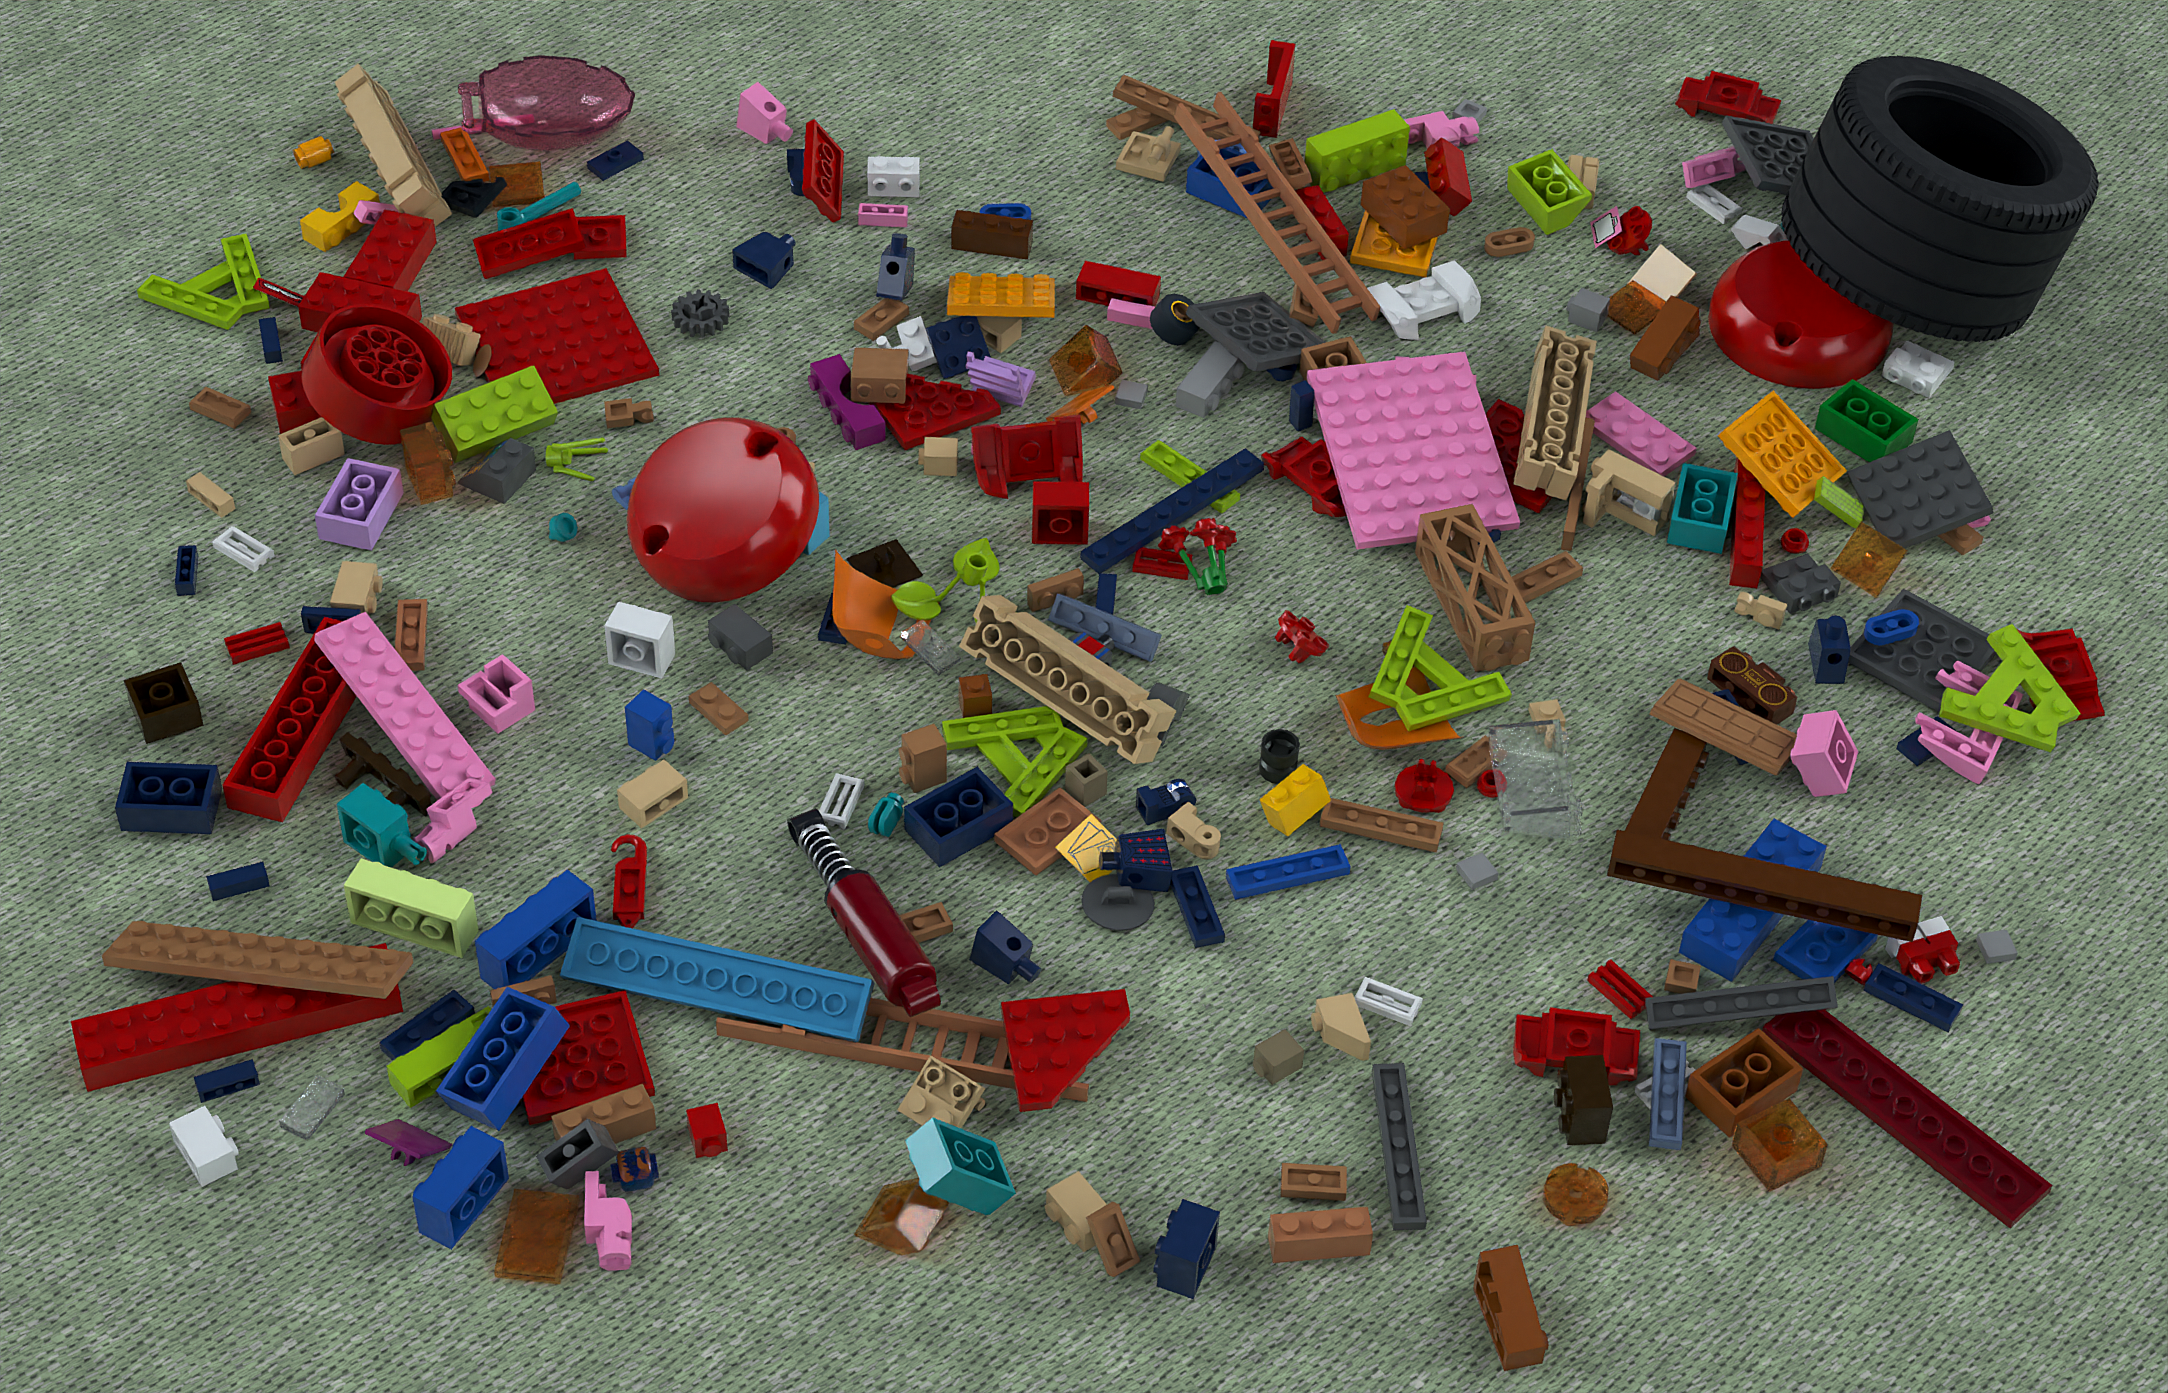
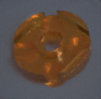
[1543,1163,1609,1226]

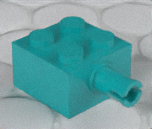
[337,783,427,868]

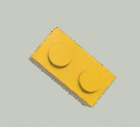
[1259,764,1331,836]

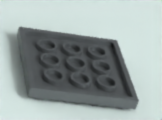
[1722,115,1814,195]
[1186,292,1326,372]
[1847,430,1994,554]
[1848,588,1997,713]

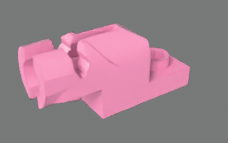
[1404,111,1479,148]
[1682,146,1746,188]
[413,778,493,863]
[584,1171,632,1271]

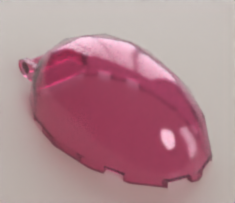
[458,55,635,152]

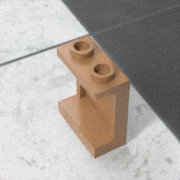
[851,348,909,403]

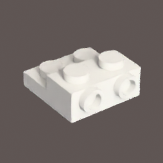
[1881,341,1955,398]

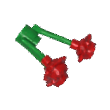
[1158,518,1237,595]

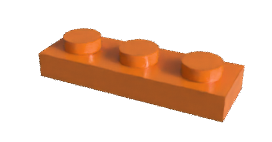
[440,127,489,182]

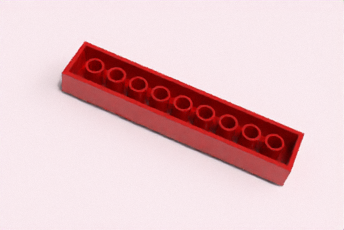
[71,943,403,1092]

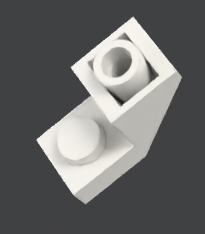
[1731,215,1788,250]

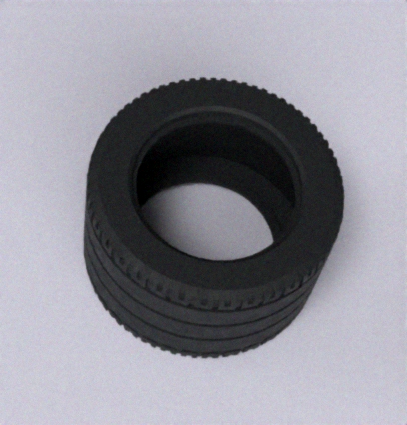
[1781,55,2099,342]

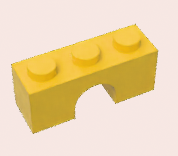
[300,181,380,252]

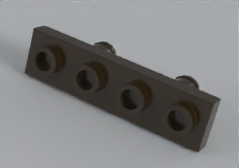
[334,732,432,817]

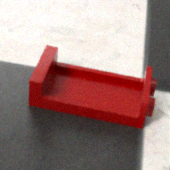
[1253,40,1296,138]

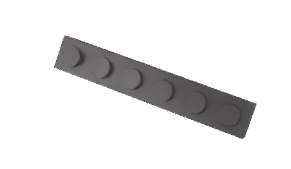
[1645,976,1838,1030]
[1372,1063,1427,1231]

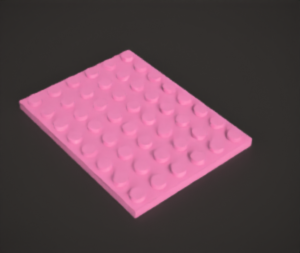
[1307,352,1520,549]

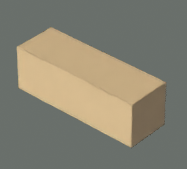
[186,472,235,518]

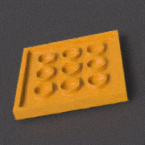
[947,272,1055,318]
[1718,390,1847,518]

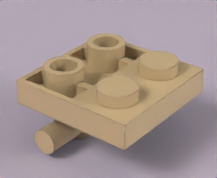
[1116,126,1181,182]
[897,1055,986,1128]

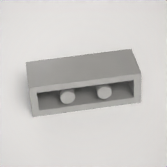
[1176,341,1245,418]

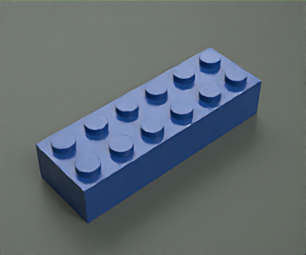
[1678,818,1827,982]

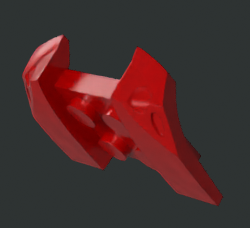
[1675,71,1781,124]
[971,414,1084,499]
[1261,436,1347,517]
[2017,628,2105,721]
[1513,1007,1640,1086]

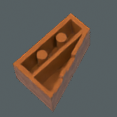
[1630,295,1701,381]

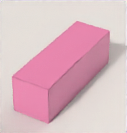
[353,200,406,224]
[858,203,908,227]
[1107,298,1155,329]

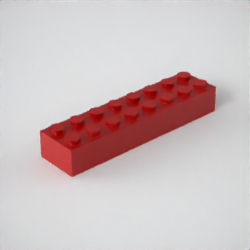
[222,617,357,823]

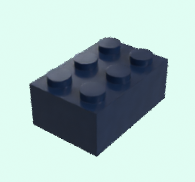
[115,762,222,834]
[904,766,1013,868]

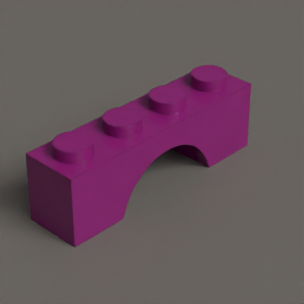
[808,354,886,450]

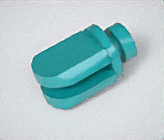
[868,792,904,837]

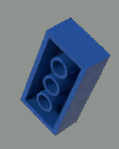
[475,869,597,989]
[436,987,570,1131]

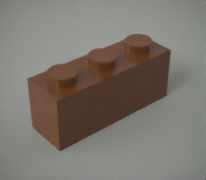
[951,210,1033,260]

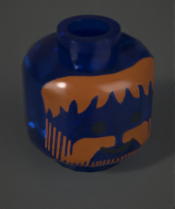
[610,1147,659,1192]

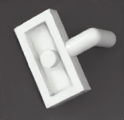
[876,316,937,371]

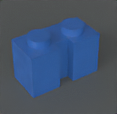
[625,689,675,761]

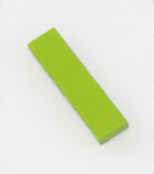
[1140,440,1241,514]

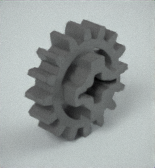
[671,289,730,338]

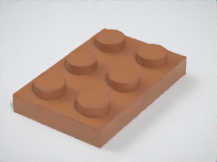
[994,787,1101,875]

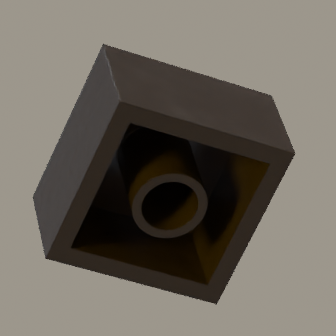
[124,662,204,744]
[1554,1055,1613,1145]

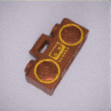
[1707,646,1798,725]

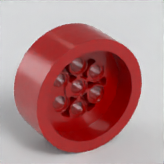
[302,304,452,445]

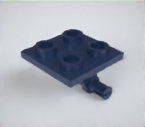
[925,316,991,379]

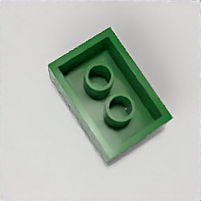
[1815,379,1919,462]

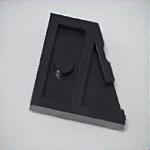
[441,177,507,218]

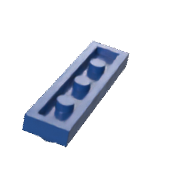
[1226,844,1351,900]

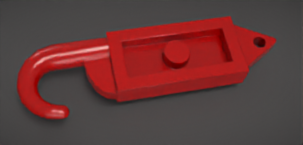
[611,834,647,929]

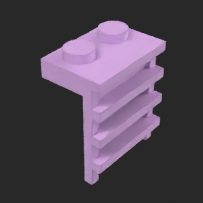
[966,351,1036,407]

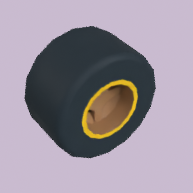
[1150,293,1201,346]

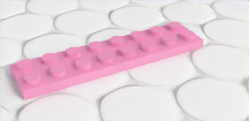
[314,612,496,801]

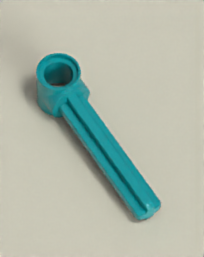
[497,182,581,231]

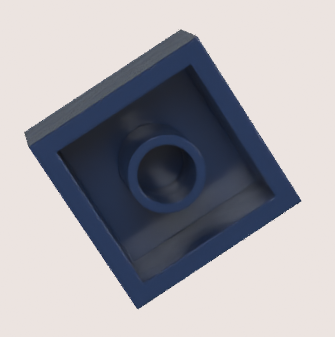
[1153,1199,1220,1299]

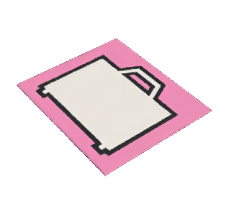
[1590,206,1622,248]

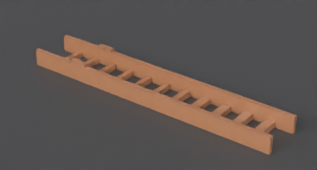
[1174,92,1381,334]
[716,998,1089,1102]

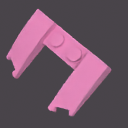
[1915,661,2024,784]

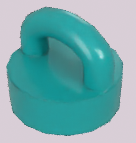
[549,512,578,542]

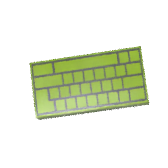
[1814,476,1865,529]

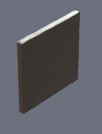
[847,539,923,588]

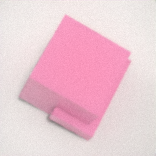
[458,654,535,733]

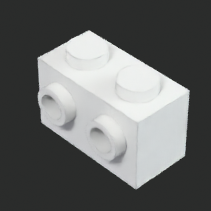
[867,156,920,197]
[169,1106,239,1187]

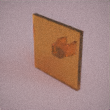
[1607,280,1666,335]
[1830,522,1908,598]

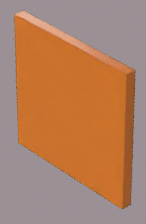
[1046,385,1114,425]

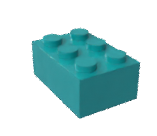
[1667,463,1738,554]
[905,1117,1016,1215]

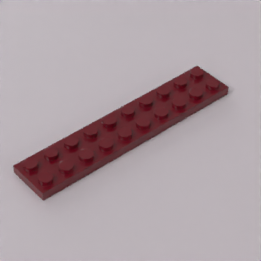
[1762,1010,2053,1228]

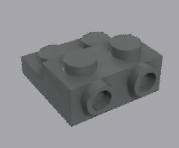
[1760,553,1841,614]

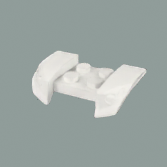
[1367,261,1481,340]

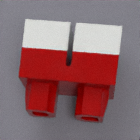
[1885,916,1960,984]

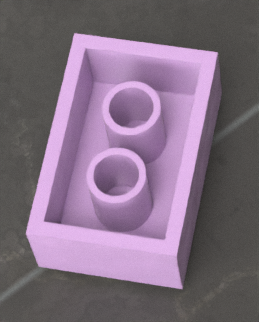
[315,458,404,551]

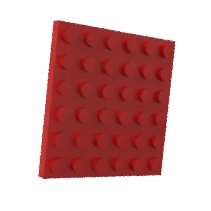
[455,268,659,404]

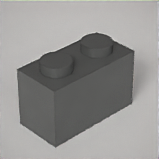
[708,604,773,670]
[536,1119,619,1189]

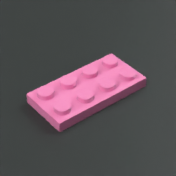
[1586,391,1697,476]

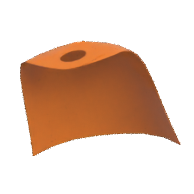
[832,549,940,659]
[1335,667,1464,750]

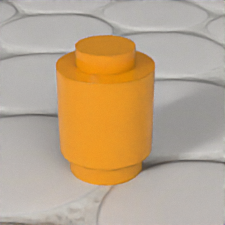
[293,136,334,169]

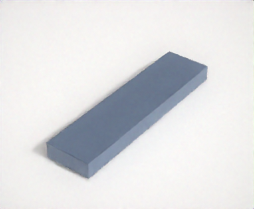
[1048,593,1162,662]
[1649,1038,1687,1150]

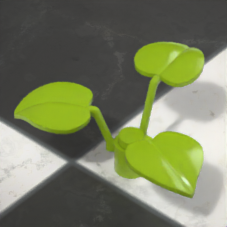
[891,538,1017,623]

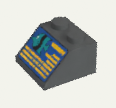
[458,438,536,504]

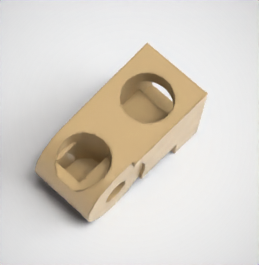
[1166,802,1221,860]

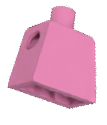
[736,82,793,144]

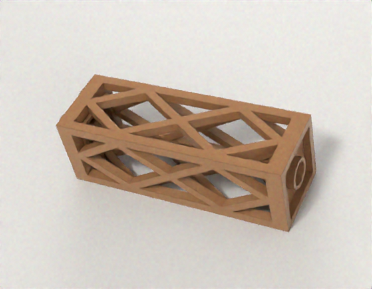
[1415,504,1535,672]

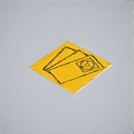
[1055,814,1117,883]

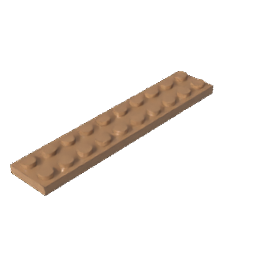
[102,921,414,999]

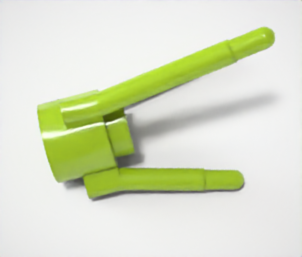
[545,437,608,481]

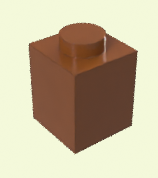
[959,674,992,718]

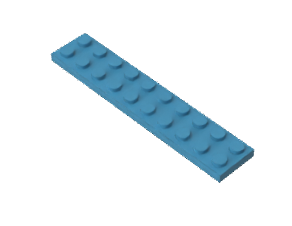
[560,917,874,1042]

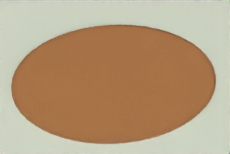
[473,344,491,377]

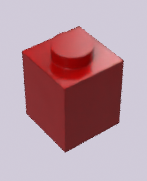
[686,1103,728,1158]

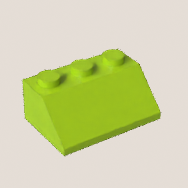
[1507,149,1592,235]

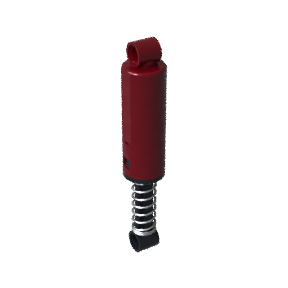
[787,808,941,1017]

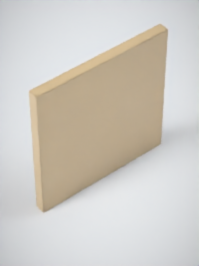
[1627,244,1697,311]

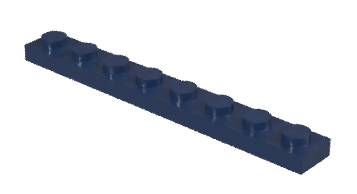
[1080,448,1264,574]

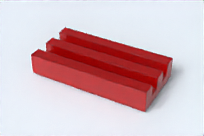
[1132,547,1193,580]
[224,622,290,665]
[1587,959,1653,1019]

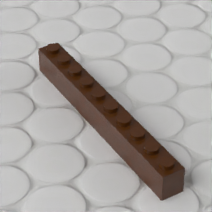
[1607,829,1922,942]

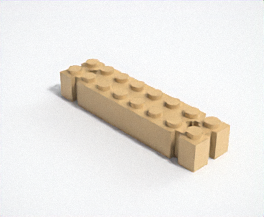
[335,64,452,227]
[1513,325,1597,500]
[959,595,1176,764]

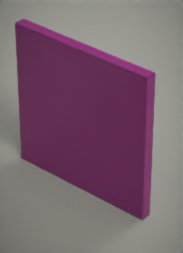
[365,1119,452,1166]

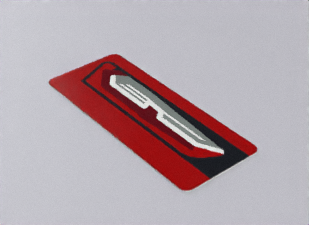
[253,278,304,307]

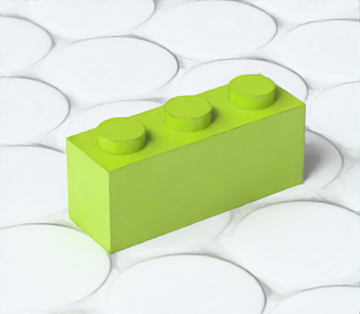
[386,1018,478,1108]

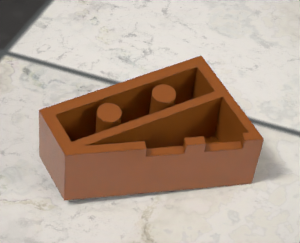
[1473,1245,1549,1371]

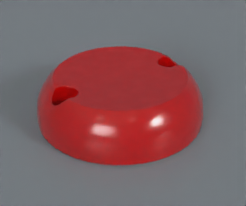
[1708,241,1894,389]
[627,417,819,603]

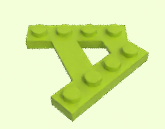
[137,233,270,330]
[1368,605,1512,732]
[1939,624,2080,753]
[942,706,1088,818]

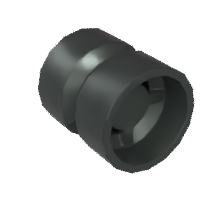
[1259,729,1300,784]

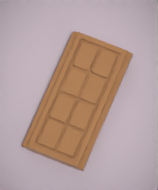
[1649,678,1797,776]

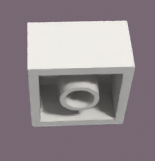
[604,602,675,678]

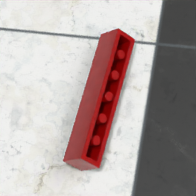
[1729,457,1765,589]

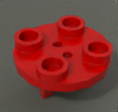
[1607,206,1652,255]
[1275,610,1329,664]
[1394,759,1454,813]

